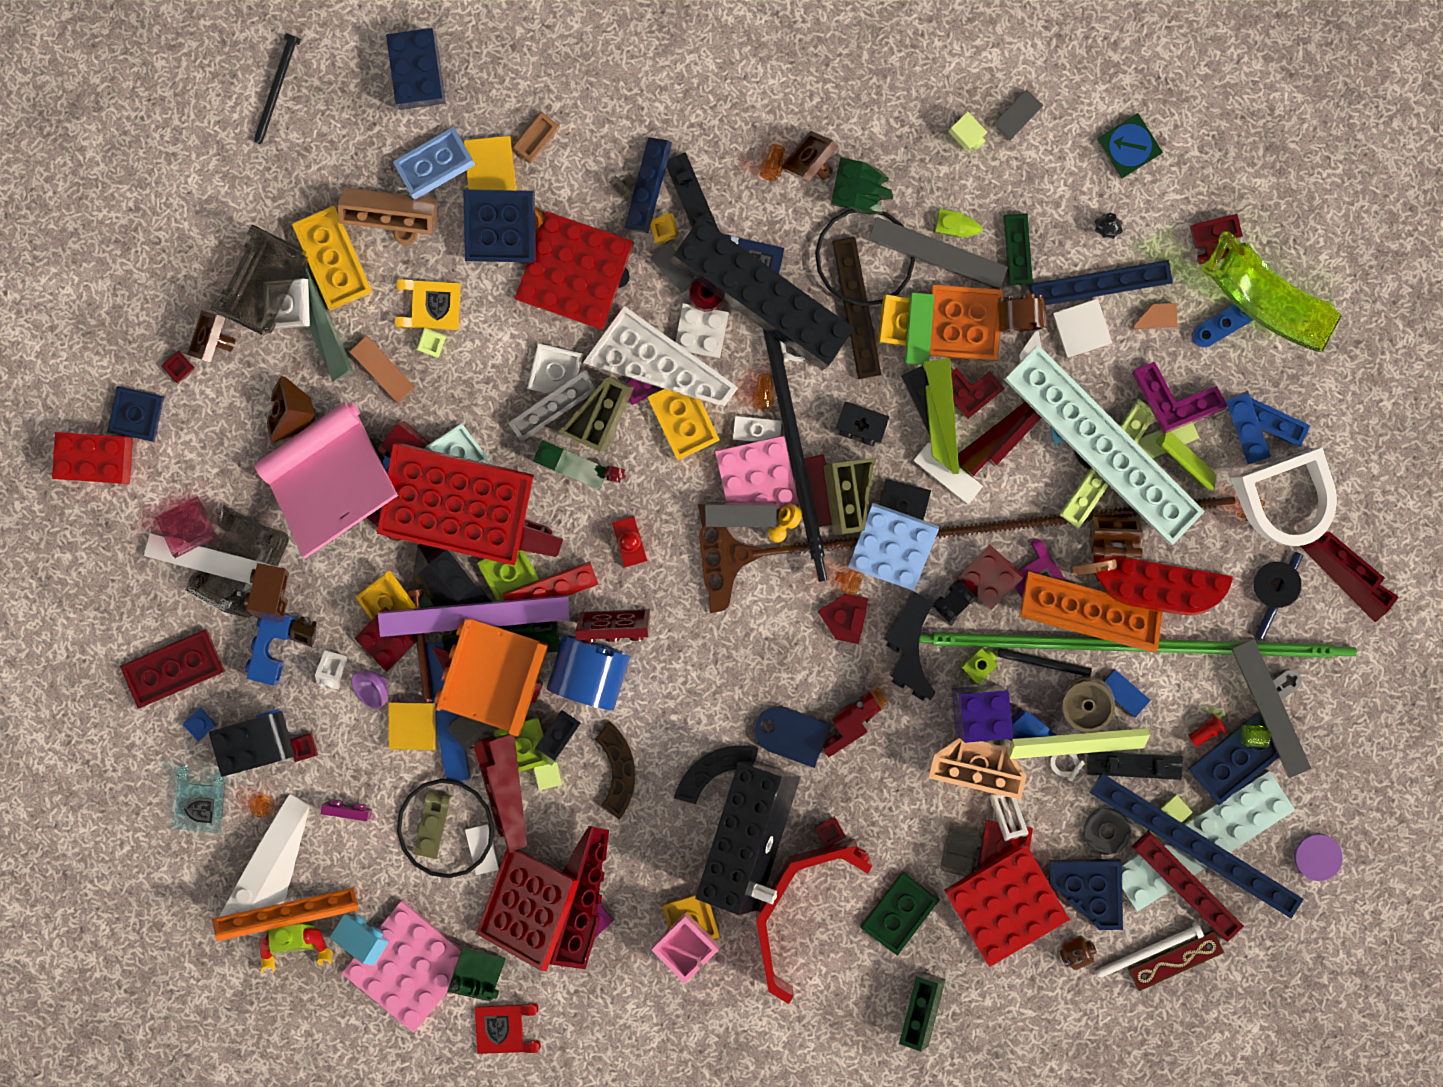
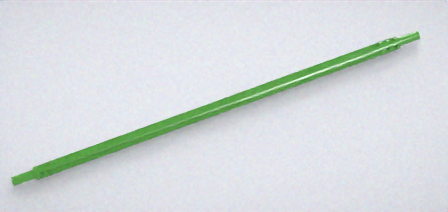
[919,632,1357,658]

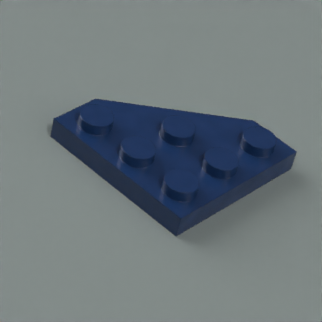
[1050,859,1123,930]

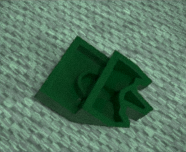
[831,157,893,215]

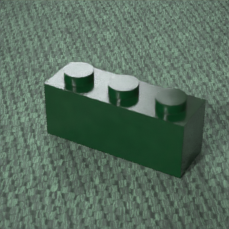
[899,972,946,1052]

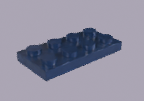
[1188,711,1279,806]

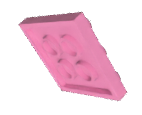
[715,435,799,509]

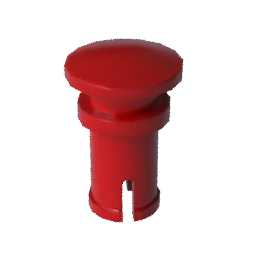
[1188,713,1227,747]

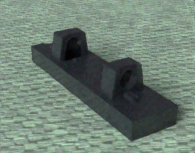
[666,152,720,232]
[1086,751,1183,780]

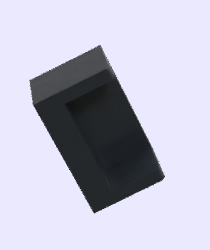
[533,710,581,766]

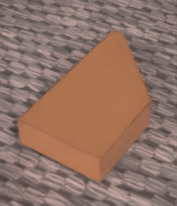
[1133,303,1178,329]

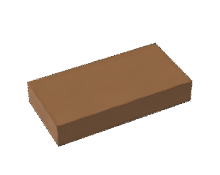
[512,111,560,163]

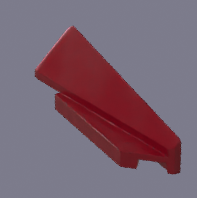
[958,401,1042,477]
[519,519,563,557]

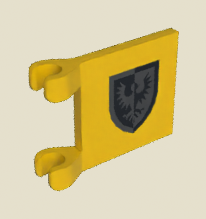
[395,279,461,330]

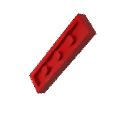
[502,561,599,601]

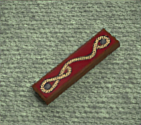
[1128,930,1224,991]

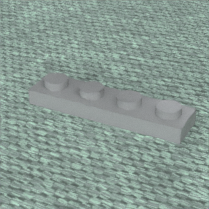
[508,370,598,442]

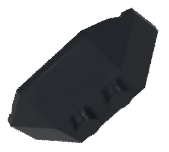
[412,544,492,607]

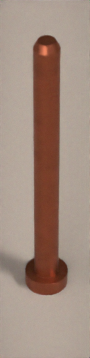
[406,589,433,702]

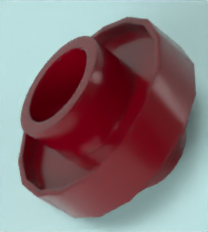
[689,281,723,312]

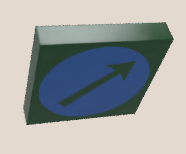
[1097,113,1163,179]

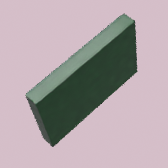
[860,871,940,956]

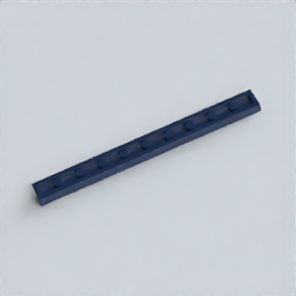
[1089,772,1304,919]

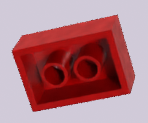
[52,432,133,484]

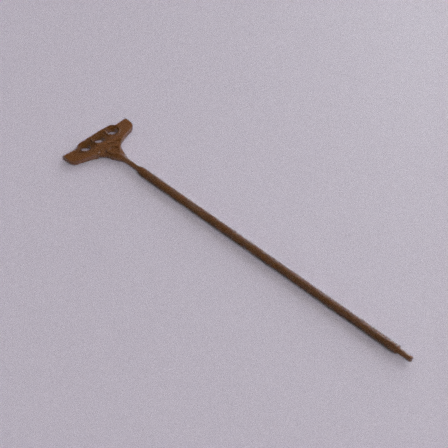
[698,497,1236,613]

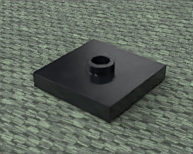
[879,479,931,521]

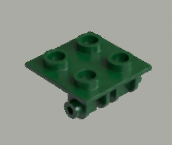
[447,947,506,1002]

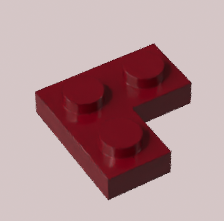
[951,368,1005,419]

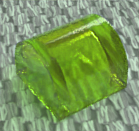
[1241,725,1271,748]

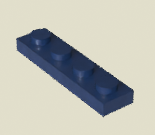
[624,137,672,234]

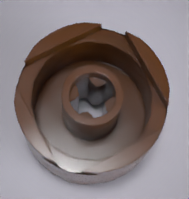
[997,294,1047,333]

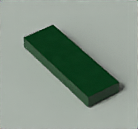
[1003,213,1033,286]

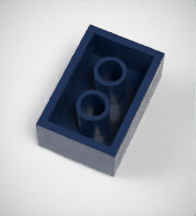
[386,28,446,110]

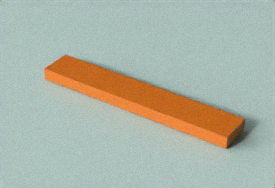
[212,888,359,942]

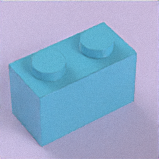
[330,913,389,965]

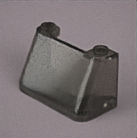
[210,224,308,336]
[185,505,289,618]

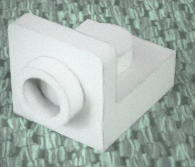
[315,650,347,690]

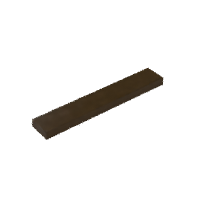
[832,237,882,380]

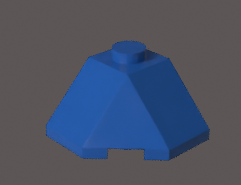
[1009,707,1056,741]

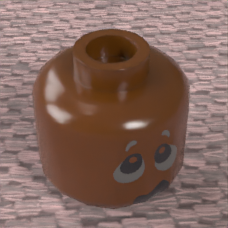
[1060,935,1097,970]

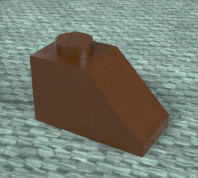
[267,376,316,442]

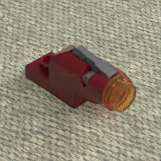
[823,688,888,758]

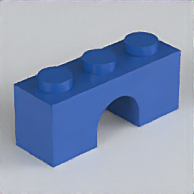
[245,614,296,686]

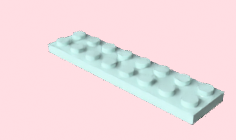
[1121,770,1295,912]

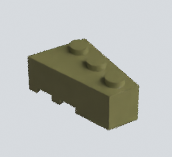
[559,377,634,452]
[823,458,876,536]

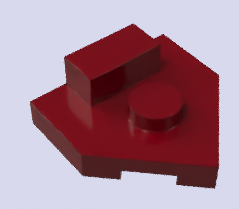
[818,593,868,644]

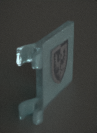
[174,766,227,833]

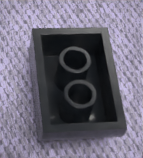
[208,711,295,777]

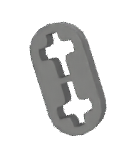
[1272,669,1302,700]

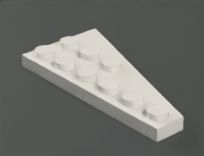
[583,306,738,407]

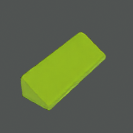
[1156,432,1217,490]

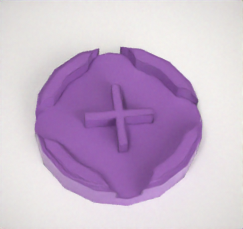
[1294,833,1343,881]

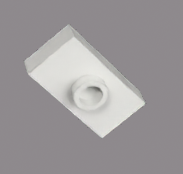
[733,416,782,442]

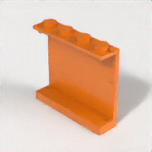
[434,618,549,737]

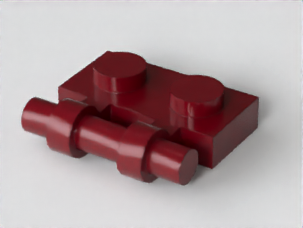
[1190,214,1246,265]

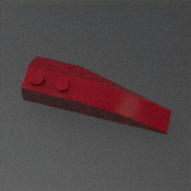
[549,826,609,969]

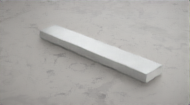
[144,533,278,584]

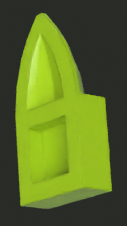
[935,209,983,237]

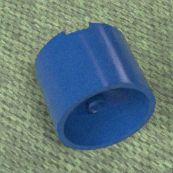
[546,634,631,710]

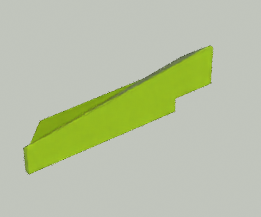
[924,358,959,474]

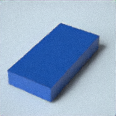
[1104,669,1151,718]

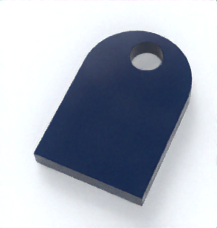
[755,706,831,768]

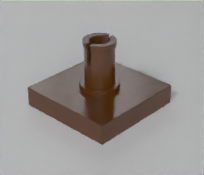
[781,131,838,183]
[187,310,235,363]

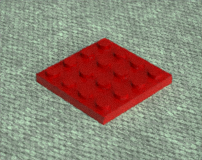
[515,211,634,331]
[944,842,1070,967]
[476,849,579,971]

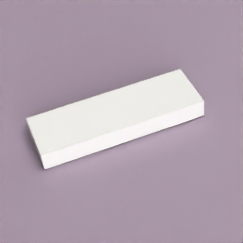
[913,442,983,505]

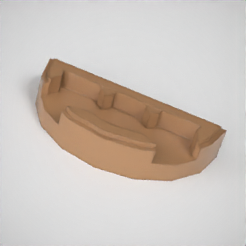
[1072,559,1117,575]

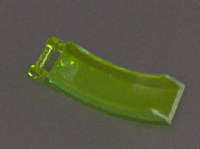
[1202,231,1342,352]

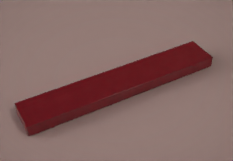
[1131,830,1244,942]

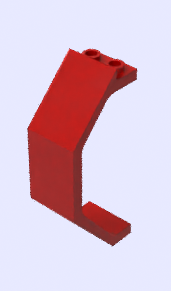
[756,839,873,1004]

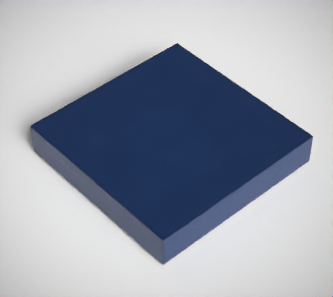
[107,386,164,442]

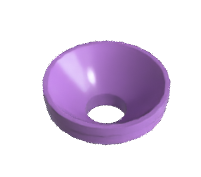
[351,670,388,709]

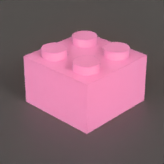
[651,911,719,983]

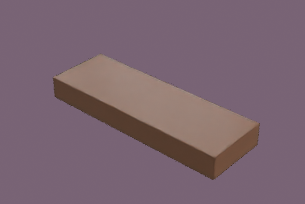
[349,336,415,403]

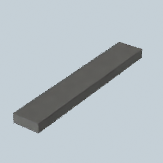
[868,217,1008,290]
[1231,639,1311,778]

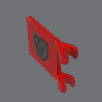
[475,1003,541,1054]

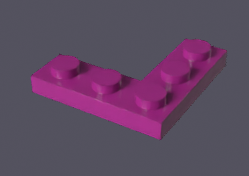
[1132,362,1227,434]

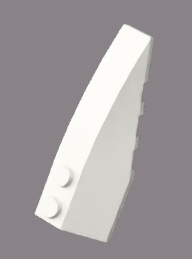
[219,794,310,938]

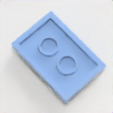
[393,126,475,200]

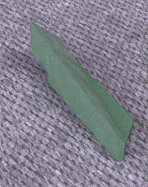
[302,268,355,382]

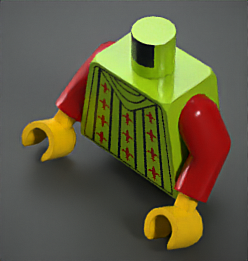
[259,924,333,973]

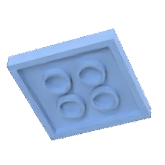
[848,503,939,591]

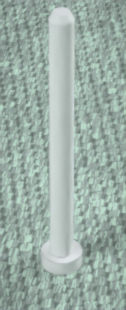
[1096,921,1204,977]

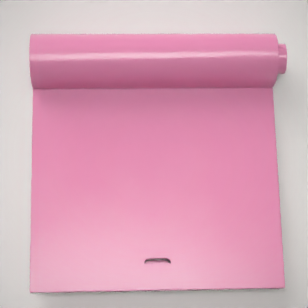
[254,401,398,558]

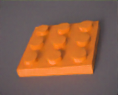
[930,285,1003,361]

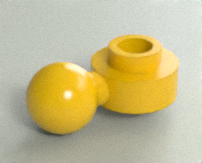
[768,504,802,543]

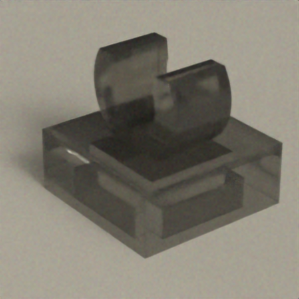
[609,173,636,202]

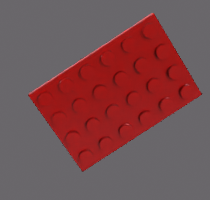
[377,442,534,566]

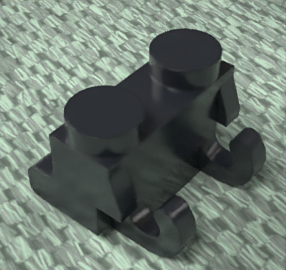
[932,580,978,626]

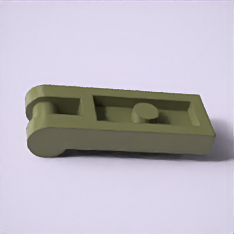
[414,790,451,859]

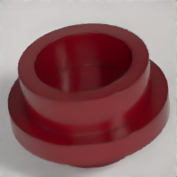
[603,466,626,483]

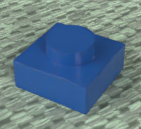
[182,708,217,741]

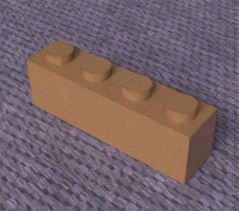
[338,188,438,235]

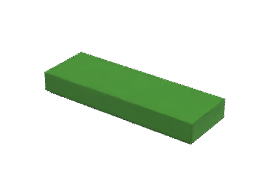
[904,292,935,366]

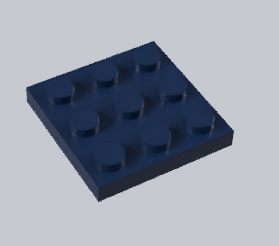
[463,189,536,263]

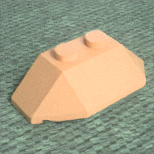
[928,738,1026,800]

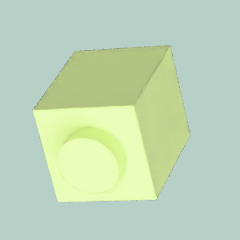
[949,112,987,152]

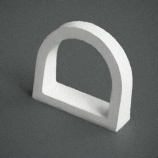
[1230,448,1337,546]

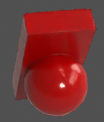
[612,516,648,568]

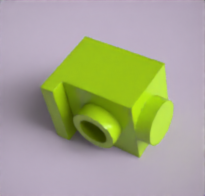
[960,648,998,685]

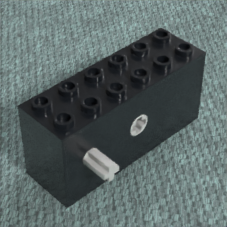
[695,761,801,915]

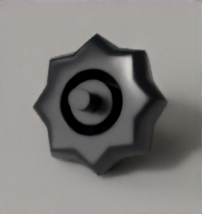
[1094,212,1123,239]

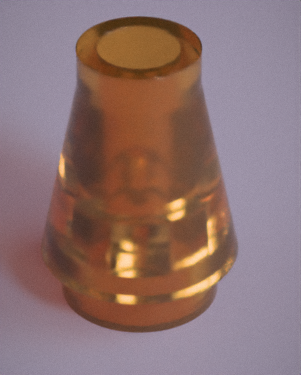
[759,144,785,181]
[751,374,774,410]

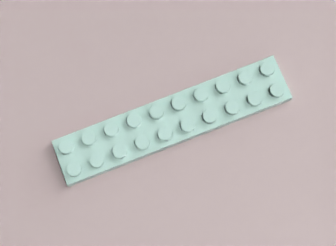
[1004,345,1205,545]

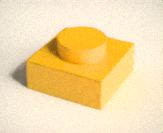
[650,213,680,244]

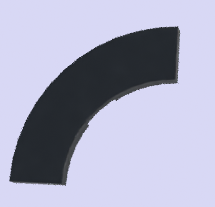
[674,745,759,804]

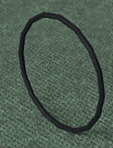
[815,209,915,306]
[397,779,494,878]

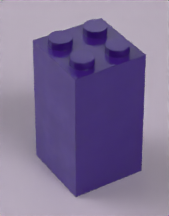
[952,684,1013,743]

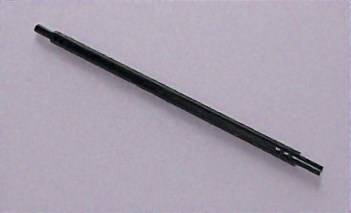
[759,259,828,582]

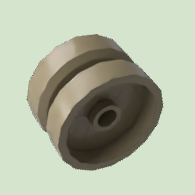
[1063,676,1115,732]

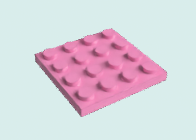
[342,900,462,1033]

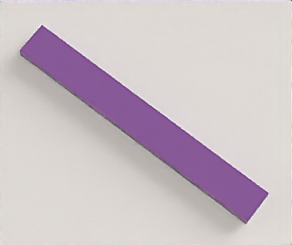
[378,595,570,637]

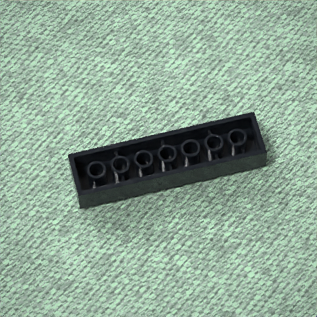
[669,218,854,371]

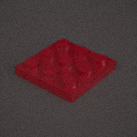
[575,609,650,643]

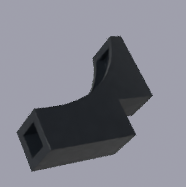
[883,591,936,701]

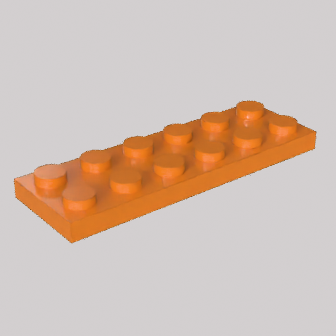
[1019,571,1163,653]

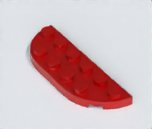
[1092,553,1233,616]

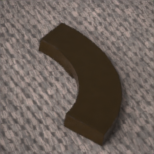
[595,721,635,820]

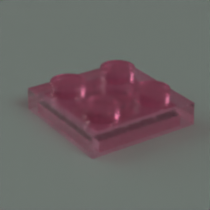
[155,496,218,558]

